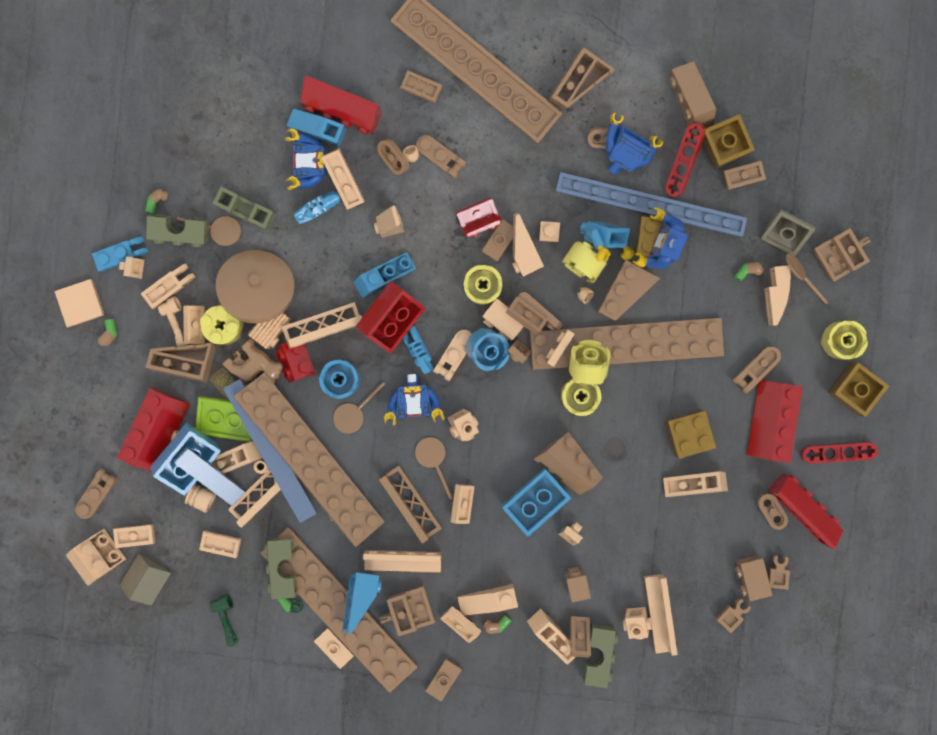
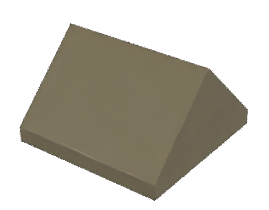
[761,209,816,256]
[119,553,172,605]

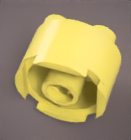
[562,241,608,283]
[464,265,502,305]
[200,306,244,344]
[821,321,868,360]
[569,340,611,385]
[561,378,601,416]

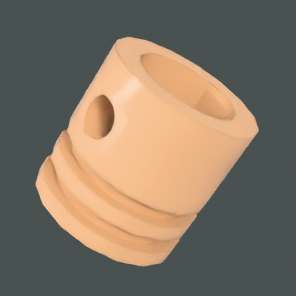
[185,483,216,513]

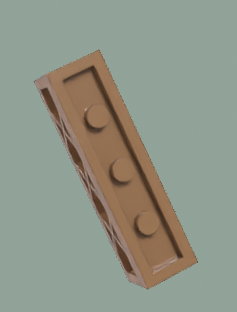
[379,465,442,543]

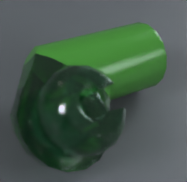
[277,598,304,613]

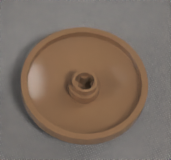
[216,250,294,323]

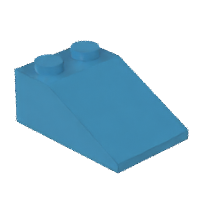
[342,572,381,634]

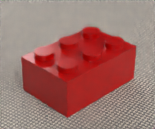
[355,281,426,354]

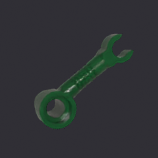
[210,594,238,647]

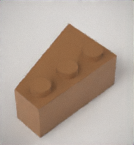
[548,47,615,111]
[534,432,603,495]

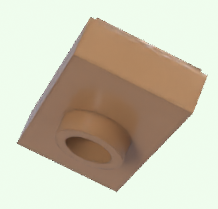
[400,70,443,104]
[482,219,513,262]
[425,658,462,702]

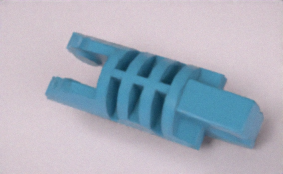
[294,190,340,224]
[403,325,434,374]

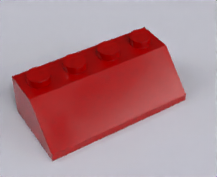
[300,76,382,135]
[746,380,803,463]
[117,388,190,471]
[767,474,843,550]

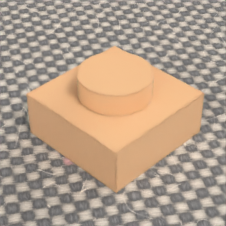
[539,221,560,243]

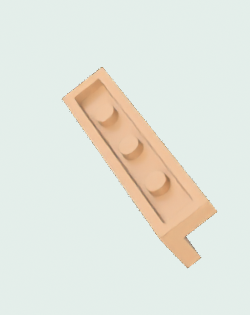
[282,302,362,349]
[228,470,281,528]
[363,550,441,572]
[644,574,678,656]

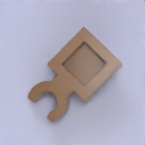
[768,554,790,590]
[715,598,751,633]

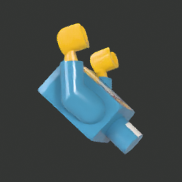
[580,221,635,262]

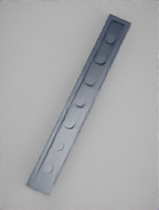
[223,379,318,523]

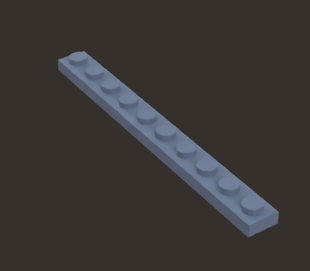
[555,172,747,237]

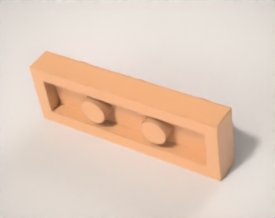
[321,148,365,210]

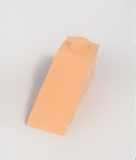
[374,206,404,238]
[512,213,544,276]
[211,441,262,474]
[663,471,728,497]
[458,584,518,616]
[527,609,575,665]

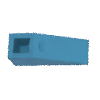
[286,109,347,148]
[353,252,416,299]

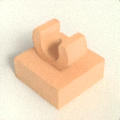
[119,257,144,279]
[558,522,583,546]

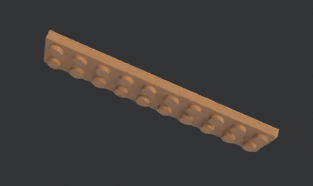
[390,0,563,144]
[530,318,724,370]
[233,373,384,547]
[261,526,418,693]

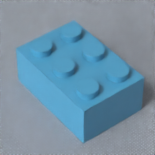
[150,422,221,496]
[502,467,571,537]

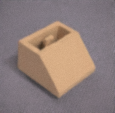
[66,529,126,586]

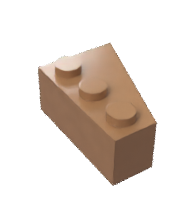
[669,61,716,135]
[596,260,660,321]
[145,343,216,383]

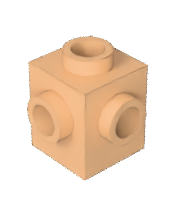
[448,409,479,441]
[623,607,652,639]

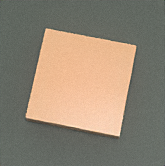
[55,279,105,328]

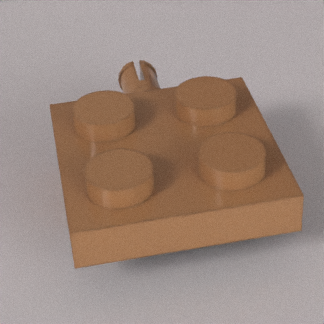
[812,228,871,282]
[379,585,436,637]

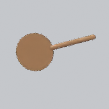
[177,216,241,246]
[785,253,828,304]
[333,382,385,434]
[415,437,453,500]

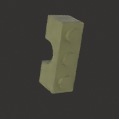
[212,187,277,231]
[146,214,209,247]
[265,536,298,599]
[583,623,618,688]

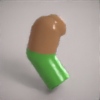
[145,189,168,214]
[734,262,764,282]
[98,319,117,346]
[483,614,512,634]

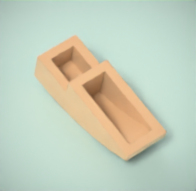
[764,265,791,326]

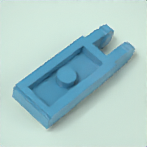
[92,237,148,272]

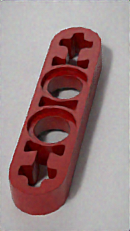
[665,123,706,197]
[800,442,878,464]

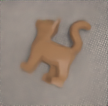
[223,338,283,385]

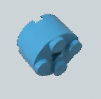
[465,328,510,371]
[319,360,360,399]

